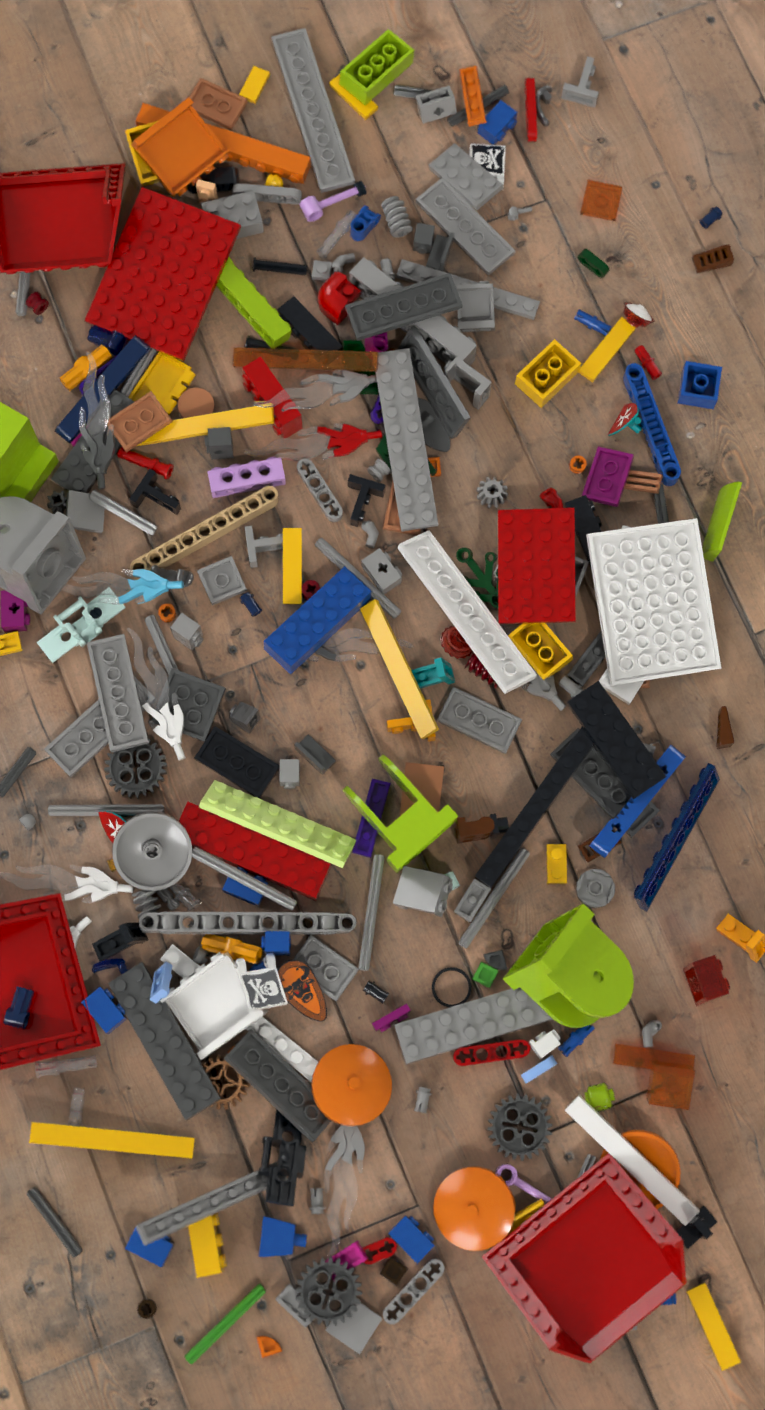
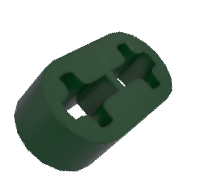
[578,249,610,278]

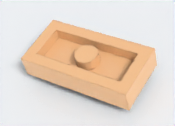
[196,179,218,204]

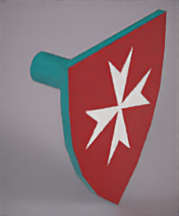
[608,403,642,436]
[98,811,126,843]

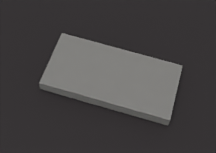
[437,687,522,754]

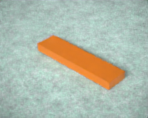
[459,65,486,127]

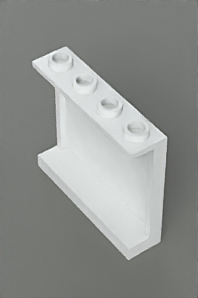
[160,952,269,1060]

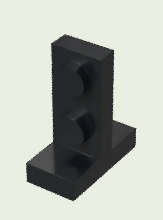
[129,469,181,515]
[348,474,386,527]
[92,922,148,962]
[676,1206,718,1249]

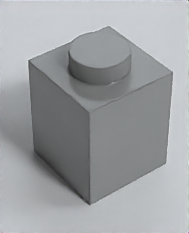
[279,759,300,789]

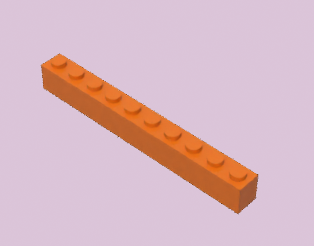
[135,103,311,184]

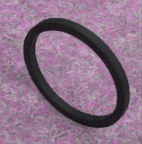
[432,967,472,1008]

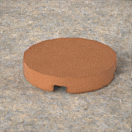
[178,387,215,418]

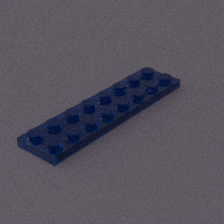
[634,763,720,912]

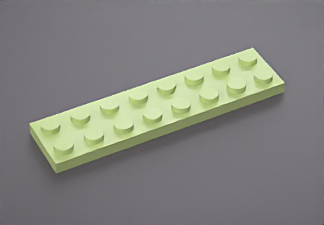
[199,780,356,868]

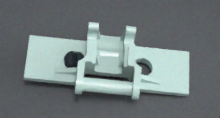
[37,587,126,663]

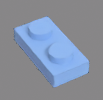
[150,961,172,1003]

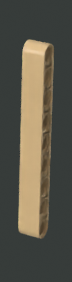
[130,486,279,580]

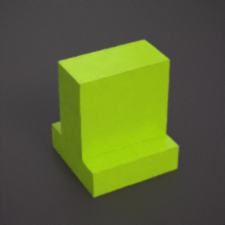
[0,402,59,502]

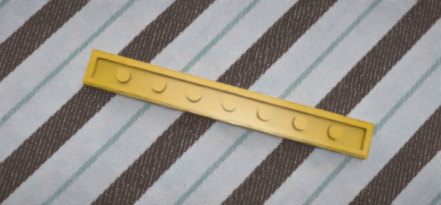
[137,403,274,446]
[360,599,439,739]
[29,1122,195,1159]

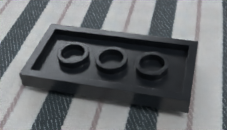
[194,726,280,798]

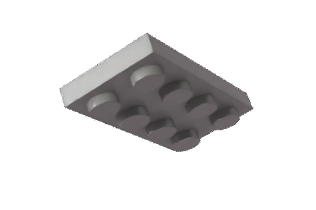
[429,143,503,210]

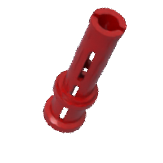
[117,447,174,480]

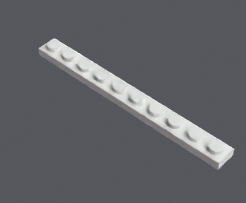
[160,944,318,1082]

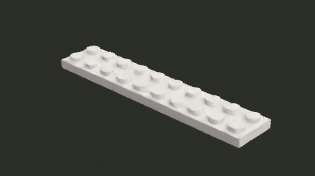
[398,530,537,694]

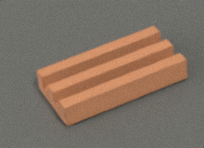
[624,470,663,494]

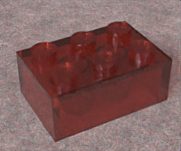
[683,955,730,1007]

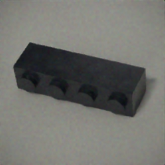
[277,296,343,367]
[565,495,602,571]

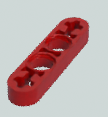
[525,78,537,142]
[453,1039,530,1066]

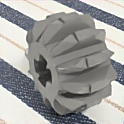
[476,476,508,508]

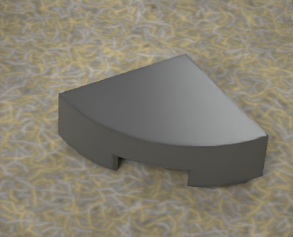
[483,950,507,970]

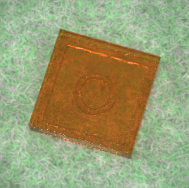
[580,180,623,221]

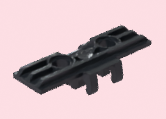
[258,1109,306,1207]

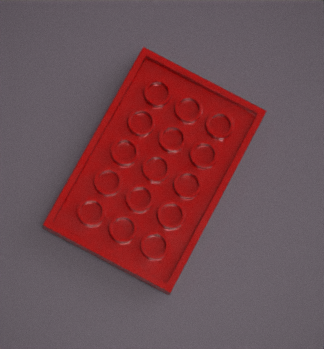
[498,508,576,624]

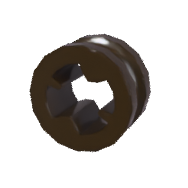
[137,1299,157,1319]

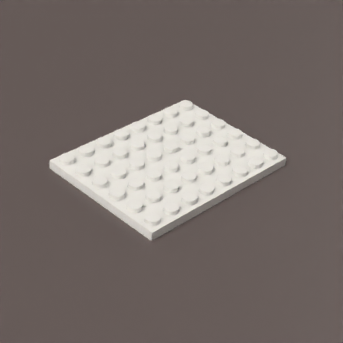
[586,518,721,686]

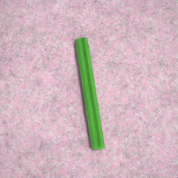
[185,1284,266,1364]

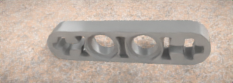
[232,184,302,204]
[297,459,343,522]
[383,1259,444,1324]

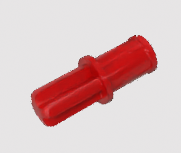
[634,345,662,380]

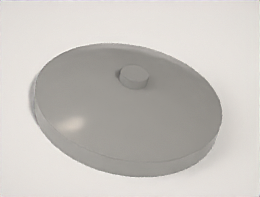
[112,812,192,891]

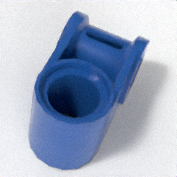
[350,205,381,241]

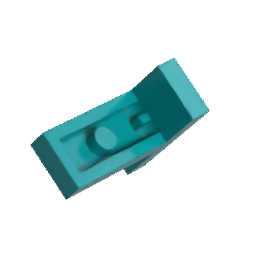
[411,658,456,689]

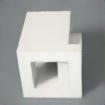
[528,1029,561,1059]

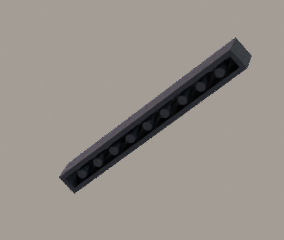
[475,727,595,889]

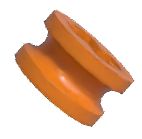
[569,456,587,474]
[158,603,176,622]

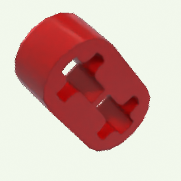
[362,1237,397,1265]

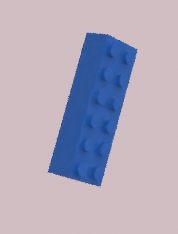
[264,566,372,674]

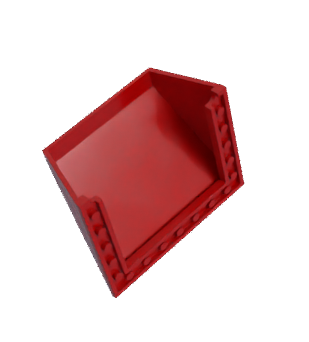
[0,163,126,274]
[0,893,101,1070]
[482,1153,686,1364]

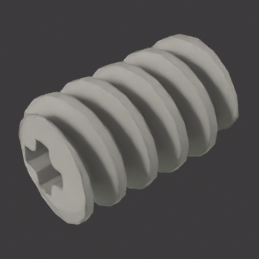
[381,196,413,238]
[131,890,161,933]

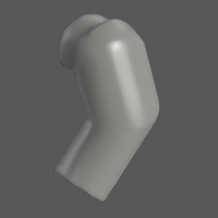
[332,253,355,272]
[361,520,379,548]
[642,1020,662,1048]

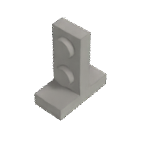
[561,56,599,107]
[245,526,283,568]

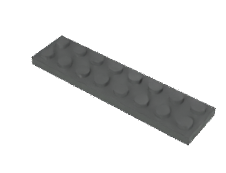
[108,962,221,1120]

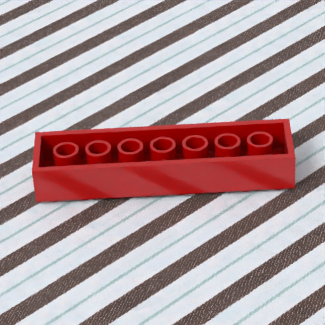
[179,801,332,901]

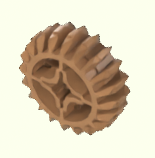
[202,1055,250,1110]

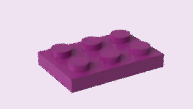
[582,447,634,507]

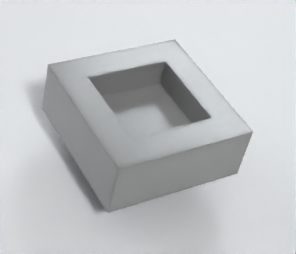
[312,260,332,281]

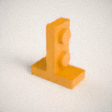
[387,699,436,742]
[716,914,765,963]

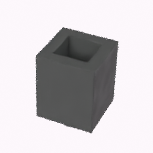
[413,223,435,254]

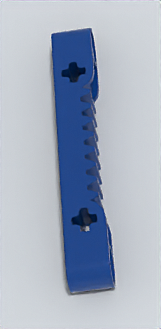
[623,363,681,486]
[589,745,686,858]

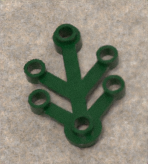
[456,548,498,609]

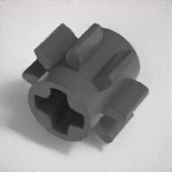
[47,491,67,514]

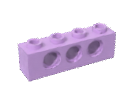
[207,457,286,498]

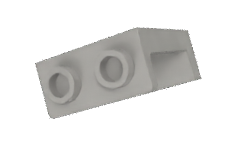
[456,281,495,332]
[444,356,492,410]
[393,866,453,917]

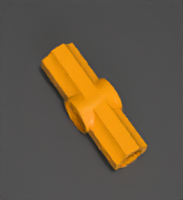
[59,345,113,391]
[201,934,262,964]

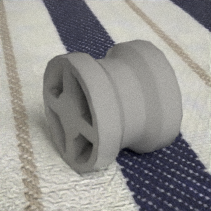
[367,458,391,482]

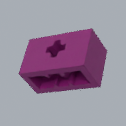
[1,590,30,632]

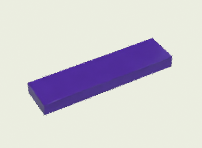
[352,778,391,858]

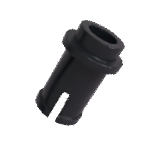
[363,981,389,1004]

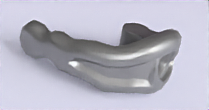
[536,85,552,126]
[151,565,194,588]

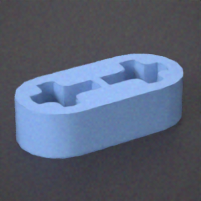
[521,1055,558,1084]

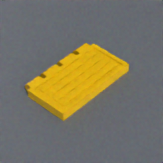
[128,352,196,415]

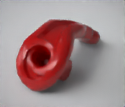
[539,488,564,508]

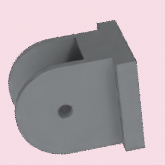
[0,496,86,614]

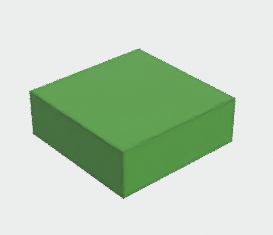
[472,962,499,989]

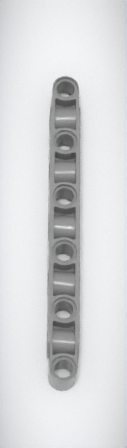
[139,912,357,935]

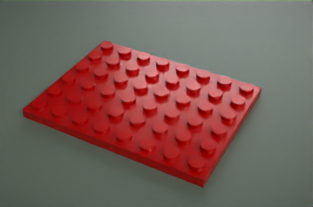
[84,187,241,361]

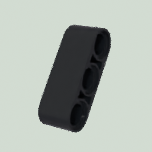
[188,167,240,194]

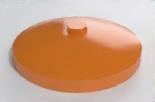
[311,1044,392,1126]
[600,1130,681,1209]
[434,1166,516,1251]

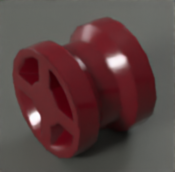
[26,292,49,315]
[302,580,320,601]

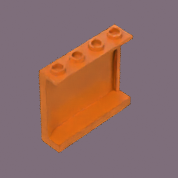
[131,97,230,197]

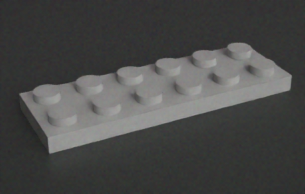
[416,177,515,276]
[87,634,149,753]
[44,676,156,778]

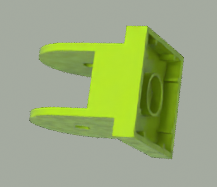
[342,754,458,873]
[503,903,634,1028]

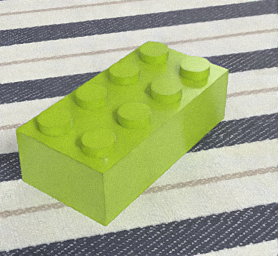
[339,29,415,105]

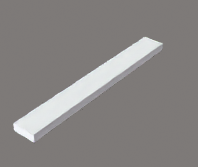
[565,1095,700,1226]

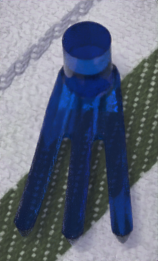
[92,959,128,974]

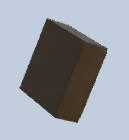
[380,1257,408,1286]

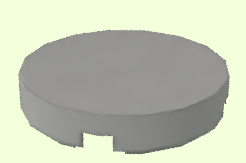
[576,869,615,908]

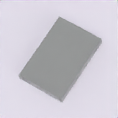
[293,935,359,1002]

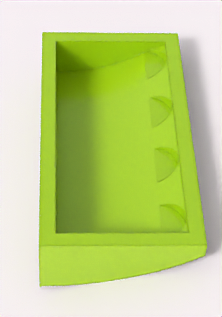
[702,481,742,562]

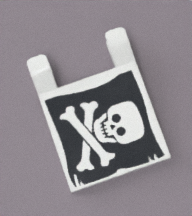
[469,144,506,190]
[233,953,288,1012]

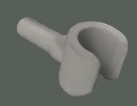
[508,206,532,221]

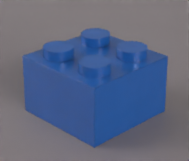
[677,361,722,410]

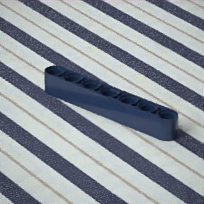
[55,335,151,443]

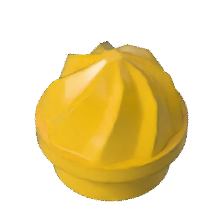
[265,174,283,187]

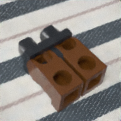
[454,814,509,844]

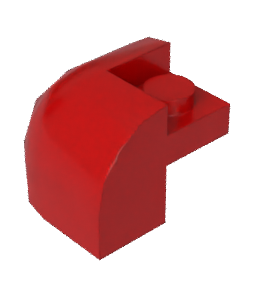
[317,271,361,326]

